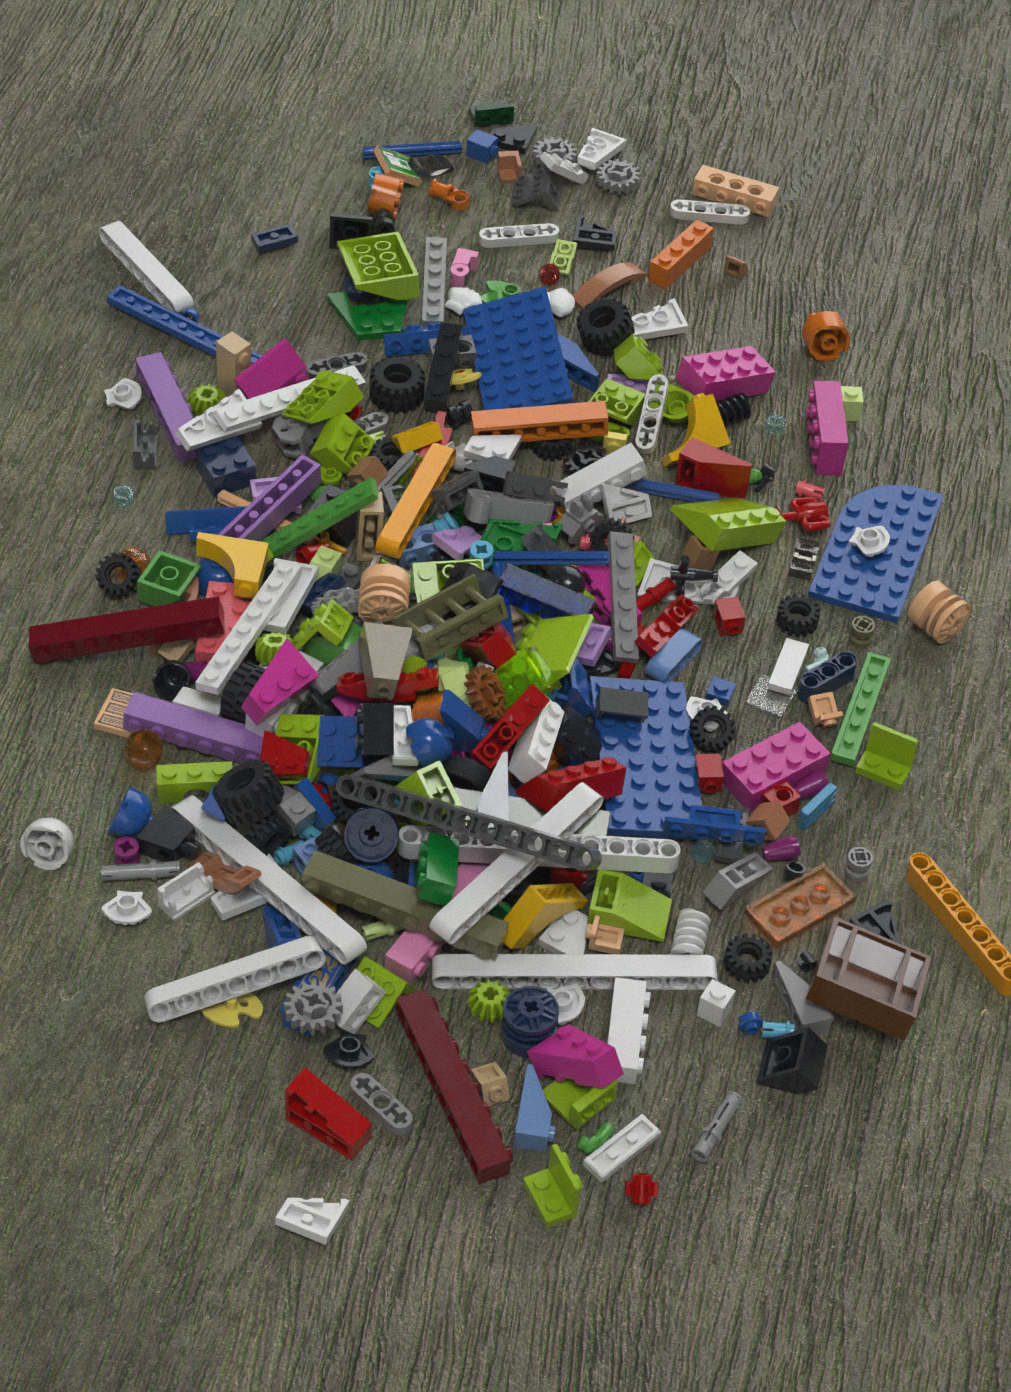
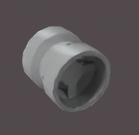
[844,847,873,882]

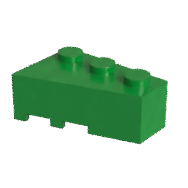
[414,832,459,906]

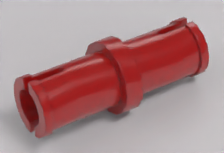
[636,577,676,613]

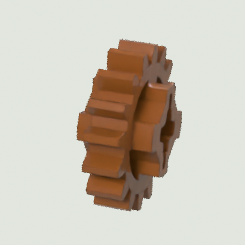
[464,665,508,720]

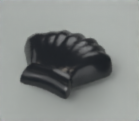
[323,1031,374,1070]

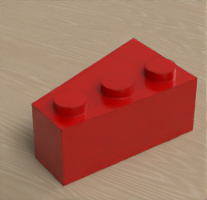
[458,622,516,670]
[285,1067,372,1161]

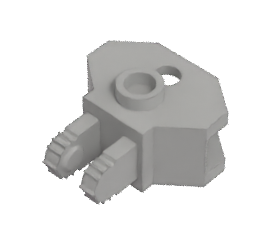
[272,415,324,459]
[558,492,604,545]

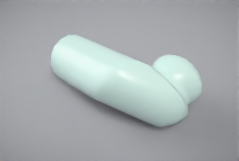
[803,647,829,673]

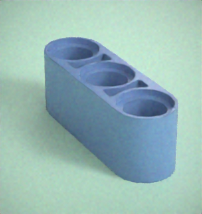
[645,628,703,682]

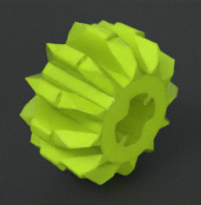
[188,383,225,416]
[255,631,294,666]
[467,978,510,1024]

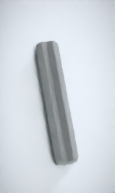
[377,451,418,492]

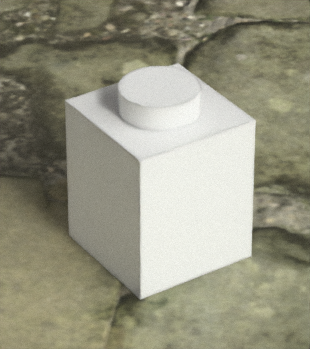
[697,979,736,1027]

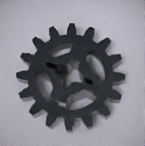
[563,442,609,476]

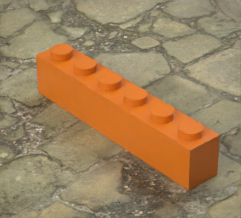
[471,401,608,442]

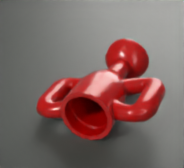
[775,496,831,531]

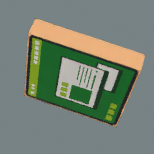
[373,145,422,187]

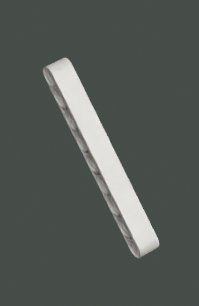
[429,782,604,944]

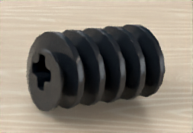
[716,392,751,427]

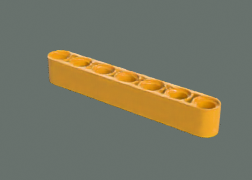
[375,443,456,559]
[906,852,1011,996]

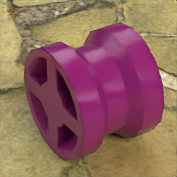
[113,837,140,865]

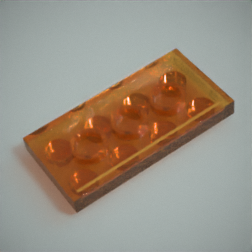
[744,863,857,948]

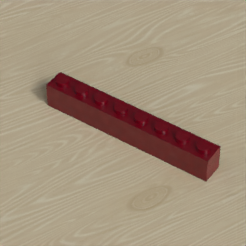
[28,596,225,664]
[396,988,513,1185]

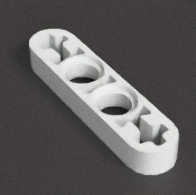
[670,200,750,225]
[479,223,559,248]
[635,374,669,454]

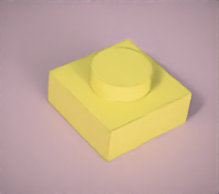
[603,432,627,454]

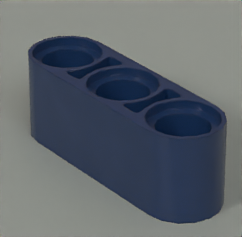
[797,651,857,704]

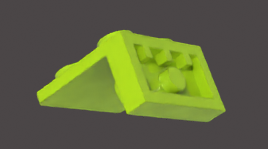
[292,598,354,650]
[855,722,919,791]
[357,956,416,1028]
[543,1078,618,1130]
[523,1144,582,1228]

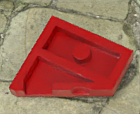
[260,731,310,778]

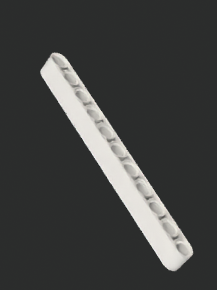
[170,795,367,965]
[398,825,681,873]
[431,954,718,990]

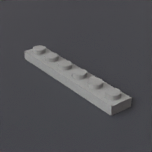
[422,237,447,326]
[608,531,639,663]

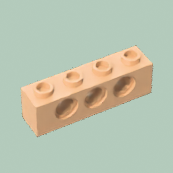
[692,165,779,217]

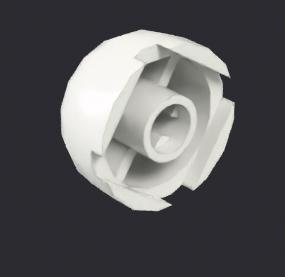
[20,817,74,870]

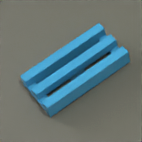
[798,783,838,831]

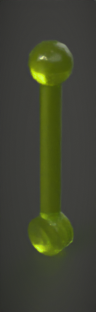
[394,455,423,495]

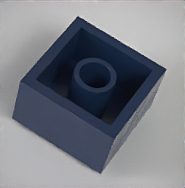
[195,436,256,498]

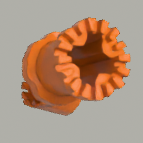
[428,179,469,211]

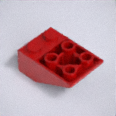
[675,437,752,498]

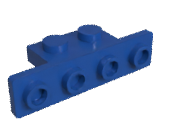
[383,322,470,356]
[165,506,247,542]
[663,805,766,845]

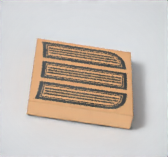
[94,688,143,741]

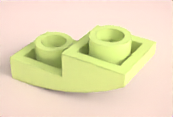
[548,239,577,276]

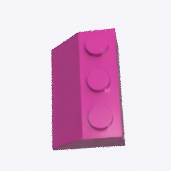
[234,338,310,400]

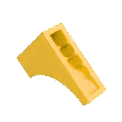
[661,393,731,467]
[196,532,269,599]
[503,883,588,949]

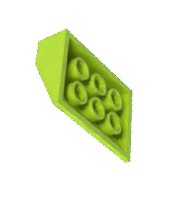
[337,231,420,300]
[670,498,786,552]
[501,614,594,702]

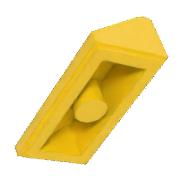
[391,421,443,454]

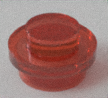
[539,264,560,285]

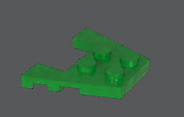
[327,292,408,341]
[481,519,563,593]

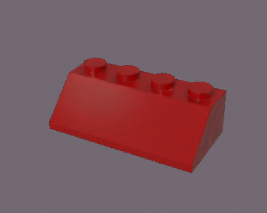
[515,757,627,812]

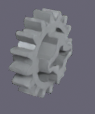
[533,136,577,168]
[596,159,641,195]
[311,588,360,616]
[284,980,343,1036]

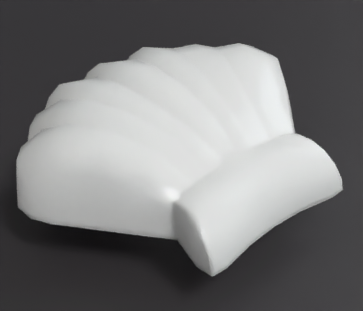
[444,287,482,315]
[547,288,575,317]
[104,378,142,410]
[849,526,890,557]
[686,697,727,732]
[102,890,152,925]
[546,984,585,1025]

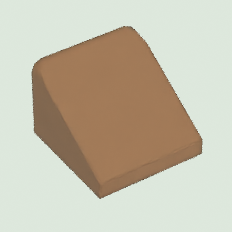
[724,255,749,280]

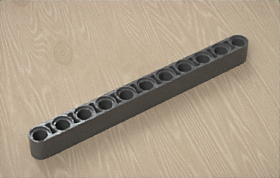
[336,775,602,871]

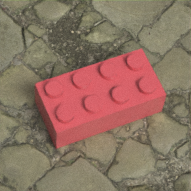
[195,581,253,664]

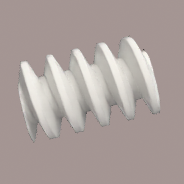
[670,908,710,955]

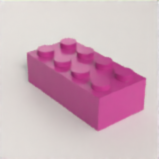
[675,346,776,402]
[805,381,848,475]
[722,722,831,813]

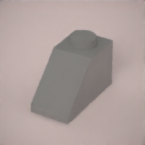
[272,784,316,837]

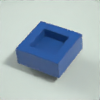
[705,677,736,706]

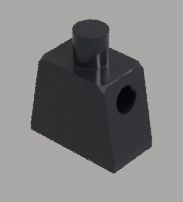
[136,805,202,862]

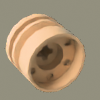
[357,564,411,626]
[908,580,971,644]

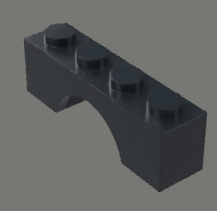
[424,322,463,413]

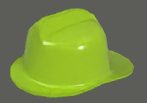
[648,383,693,423]

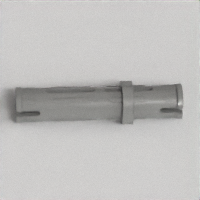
[101,860,180,882]
[691,1091,742,1162]

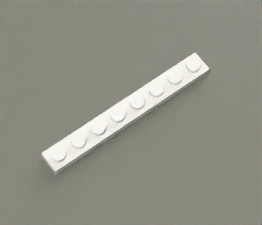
[213,365,366,432]
[195,561,302,695]

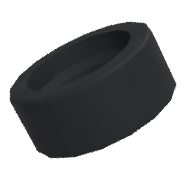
[444,754,492,792]

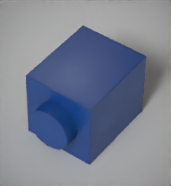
[466,129,499,164]

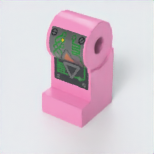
[450,248,479,288]

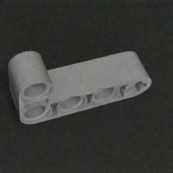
[463,489,554,524]
[311,621,383,694]

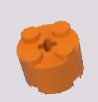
[367,173,404,220]
[802,311,850,362]

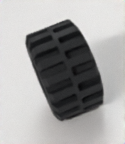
[576,297,635,356]
[369,356,425,414]
[220,662,266,724]
[213,760,284,826]

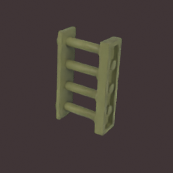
[392,574,508,662]

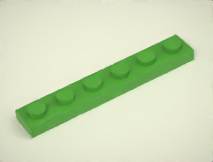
[260,477,379,562]
[830,652,891,767]

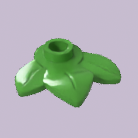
[480,280,521,303]

